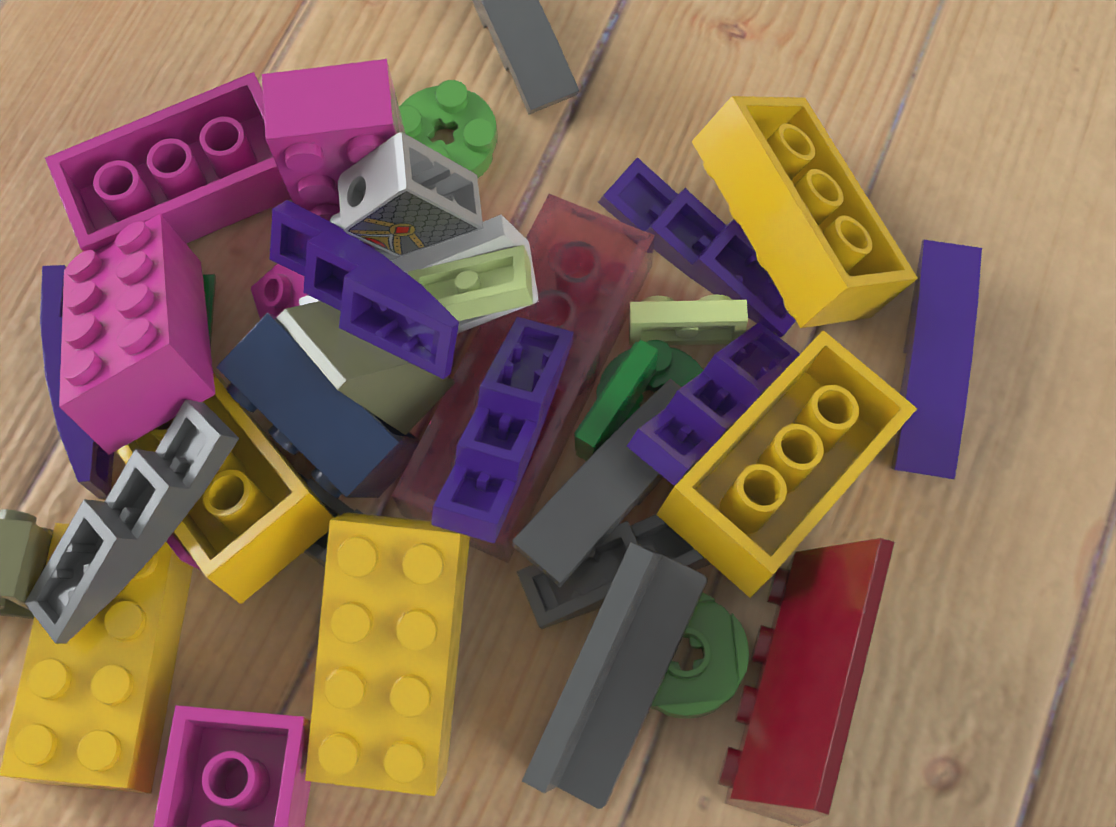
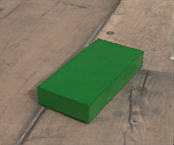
[574,339,658,461]

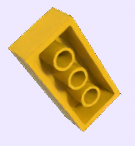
[692,96,918,328]
[656,330,917,598]
[117,369,334,604]
[305,512,470,796]
[0,523,193,794]

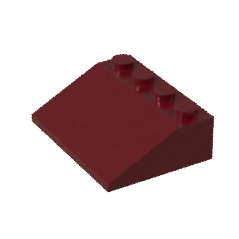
[718,538,895,827]

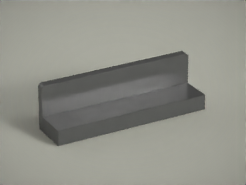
[522,542,708,809]

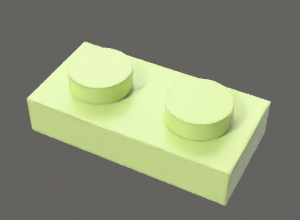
[408,245,533,321]
[629,294,748,346]

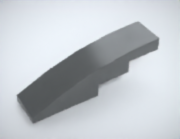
[472,0,579,115]
[512,379,681,587]
[25,399,239,644]
[517,514,711,629]

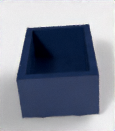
[216,313,426,498]

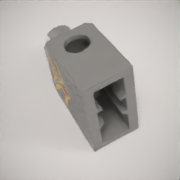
[330,132,483,256]

